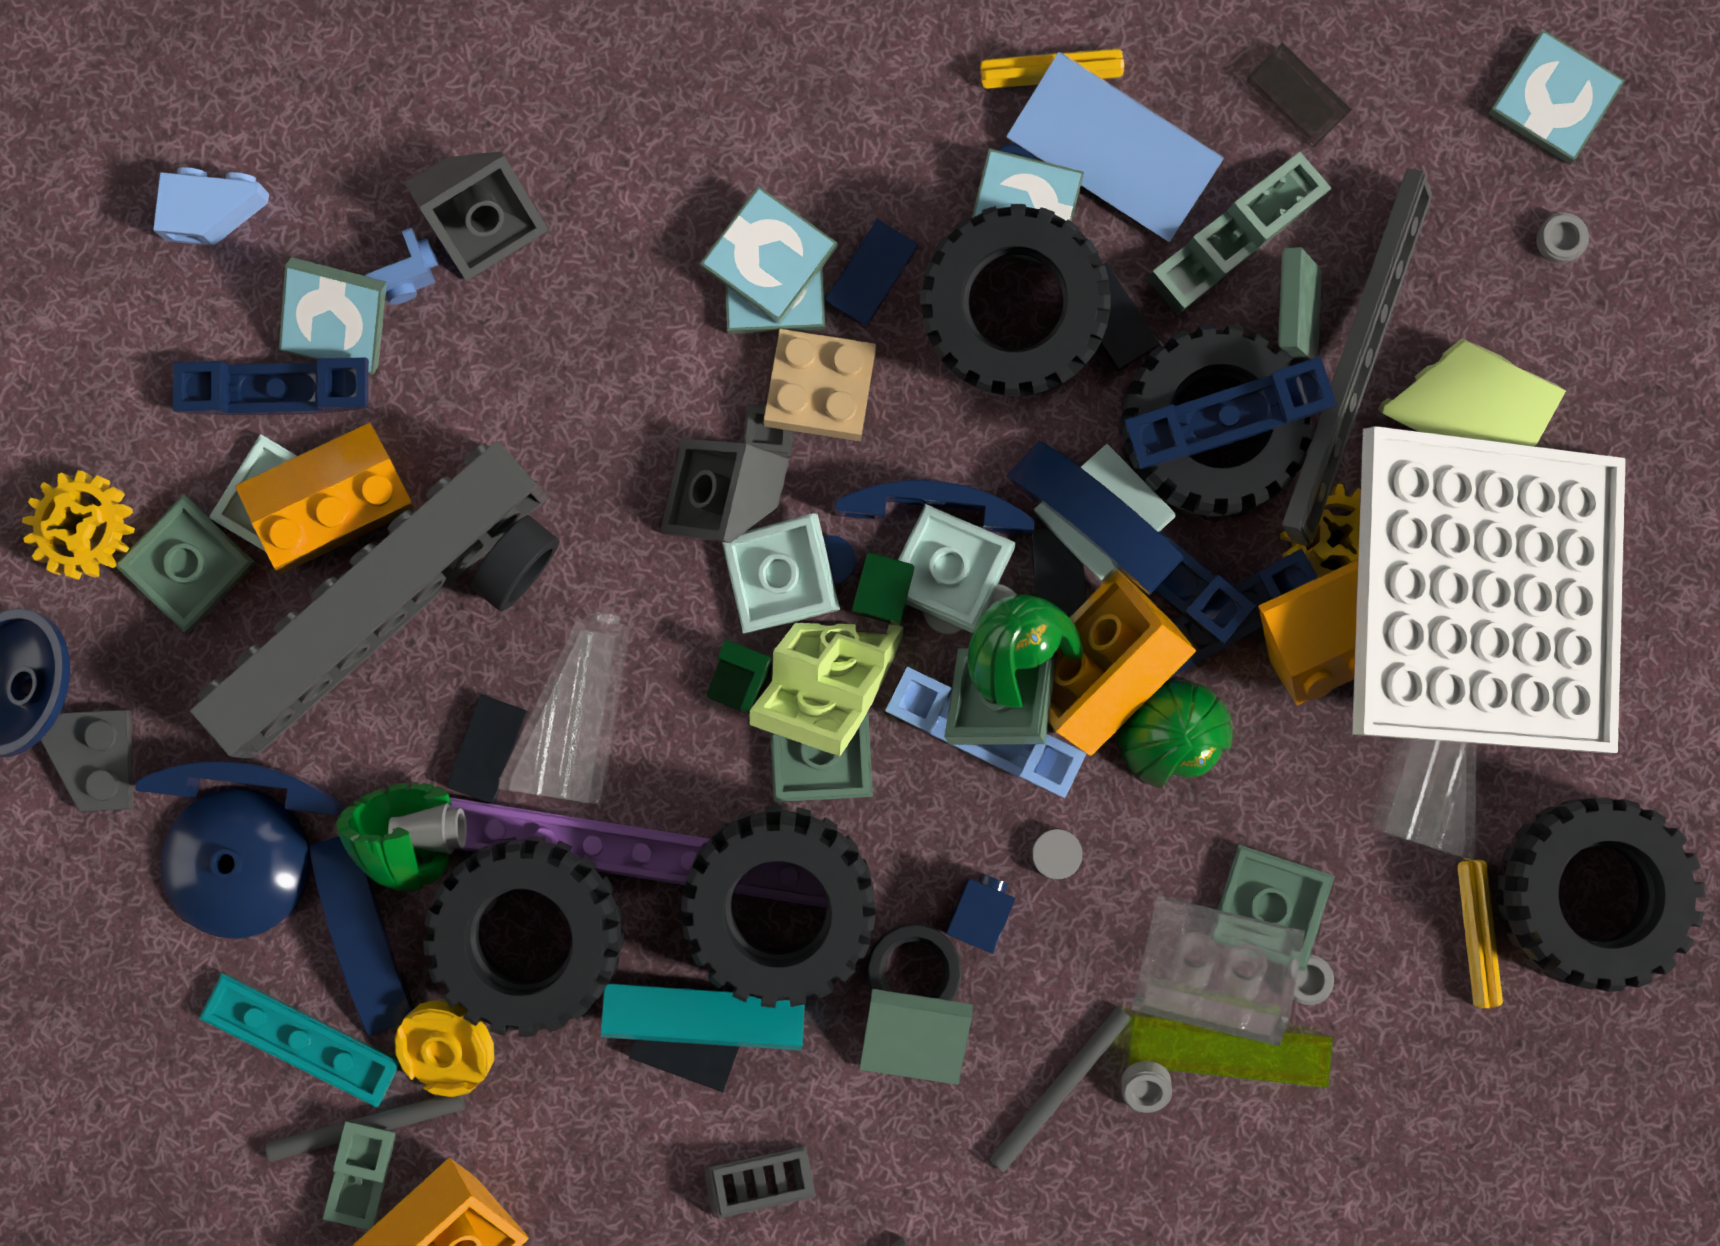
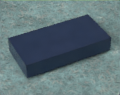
[825,219,918,328]

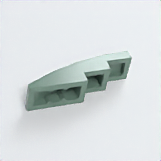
[1146,152,1331,315]

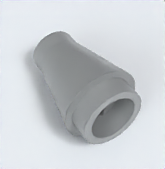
[388,804,467,854]

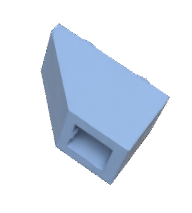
[153,167,269,246]

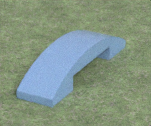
[885,667,1087,799]

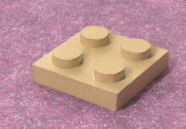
[764,329,876,442]

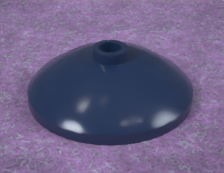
[0,609,71,757]
[160,789,311,938]

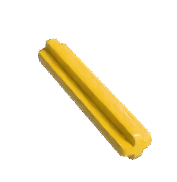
[980,48,1124,89]
[1457,860,1503,1008]

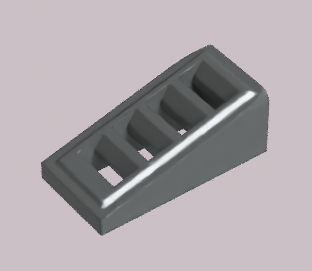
[703,1146,816,1218]

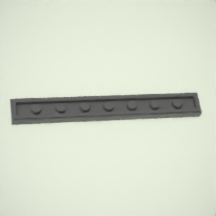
[1282,168,1433,547]

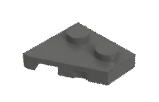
[41,710,134,812]

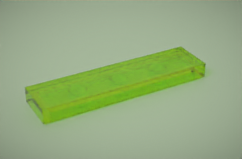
[1127,1015,1333,1088]

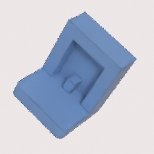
[366,228,438,305]

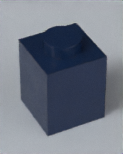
[945,873,1016,954]

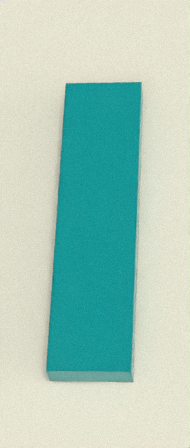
[199,973,400,1107]
[601,984,805,1051]

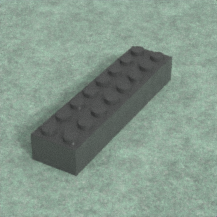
[190,440,549,759]

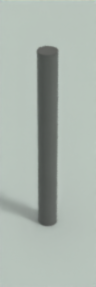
[989,1006,1132,1172]
[265,1095,466,1162]

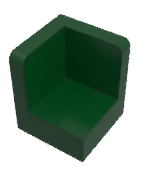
[852,552,915,626]
[707,639,773,715]

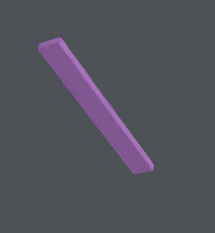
[450,798,827,908]

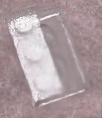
[1131,896,1305,1046]

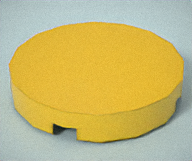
[395,1000,494,1097]

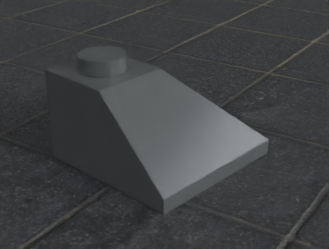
[405,151,549,281]
[660,439,789,543]

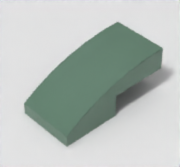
[323,1121,396,1230]

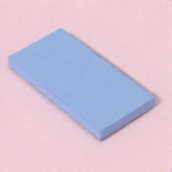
[1006,52,1224,242]

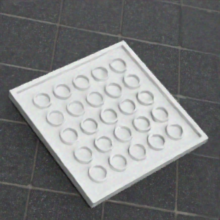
[1352,426,1625,753]

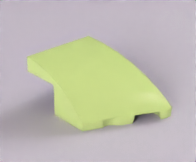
[1378,338,1566,447]
[750,623,904,757]

